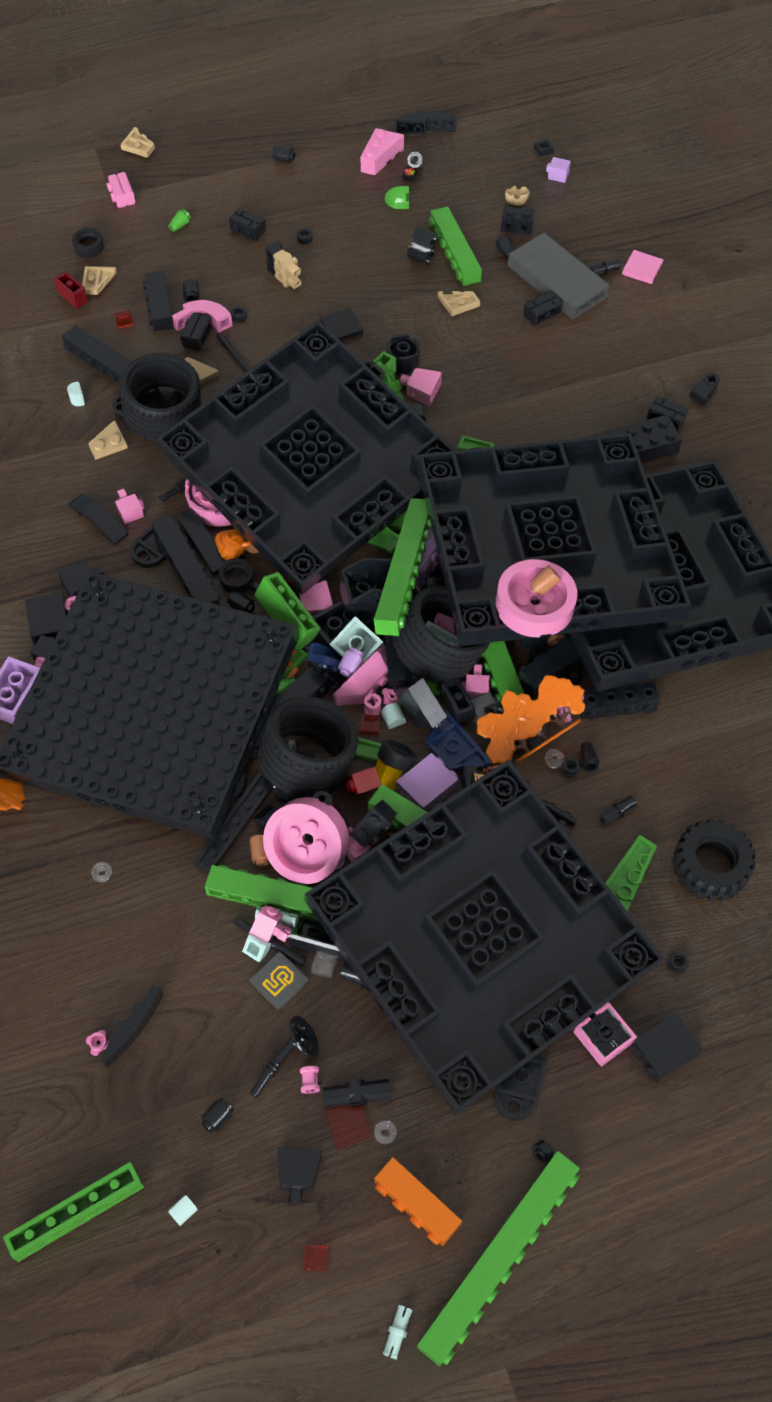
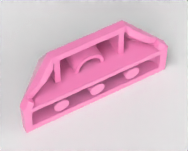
[333,645,389,706]

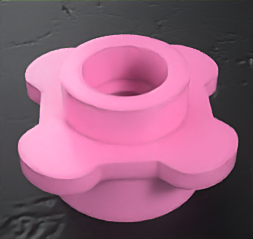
[382,688,400,706]
[86,1030,109,1056]

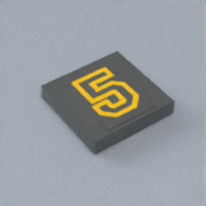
[249,951,309,1011]

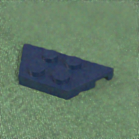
[425,708,492,772]

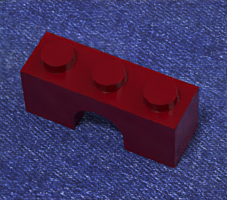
[343,767,381,796]

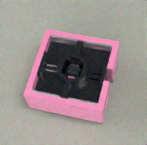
[574,1003,637,1067]

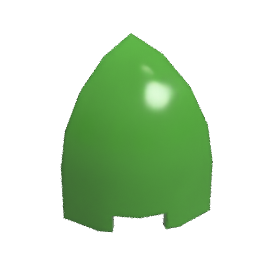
[384,186,409,209]

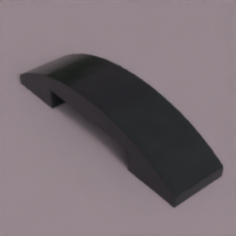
[68,494,128,545]

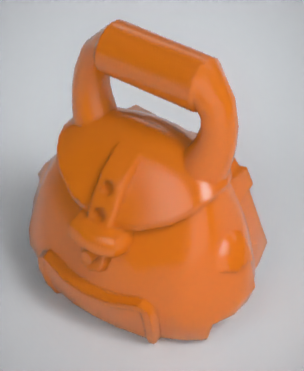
[215,528,252,561]

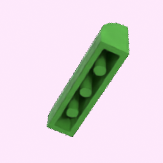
[254,572,321,651]

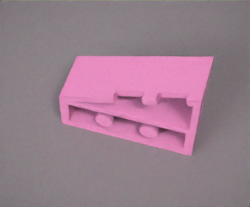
[360,128,404,175]

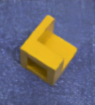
[375,759,403,791]

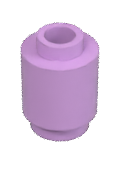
[338,647,363,678]

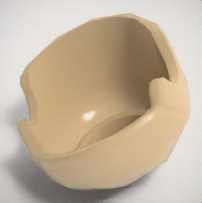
[505,186,530,206]

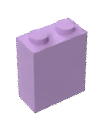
[396,753,458,811]

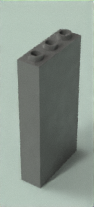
[508,233,610,320]

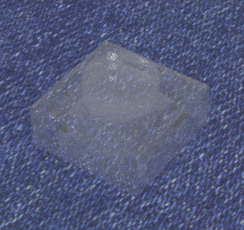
[311,951,337,979]

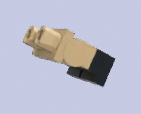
[266,240,301,289]

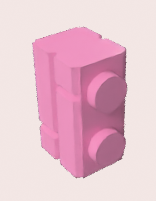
[106,172,135,208]

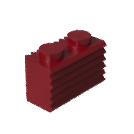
[53,271,88,309]

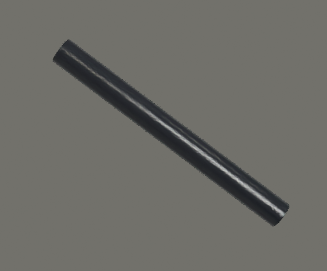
[216,332,251,372]
[233,916,306,966]

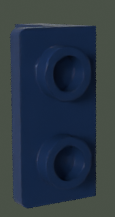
[307,642,341,673]

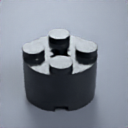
[407,227,439,265]
[387,334,420,374]

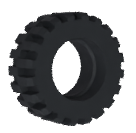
[673,819,756,901]

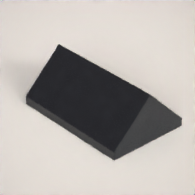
[290,917,346,962]

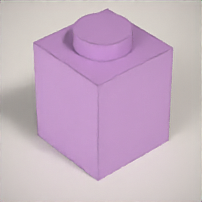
[546,157,571,183]

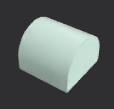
[67,382,85,406]
[381,703,406,729]
[242,934,271,962]
[169,1195,198,1226]

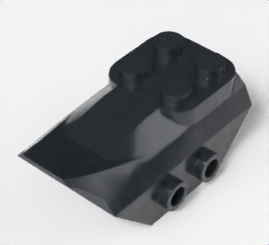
[340,558,419,612]

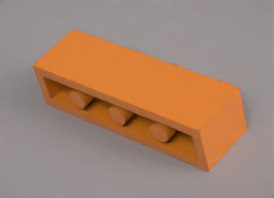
[374,1157,462,1246]

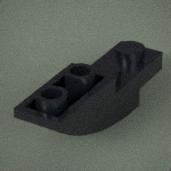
[396,111,456,134]

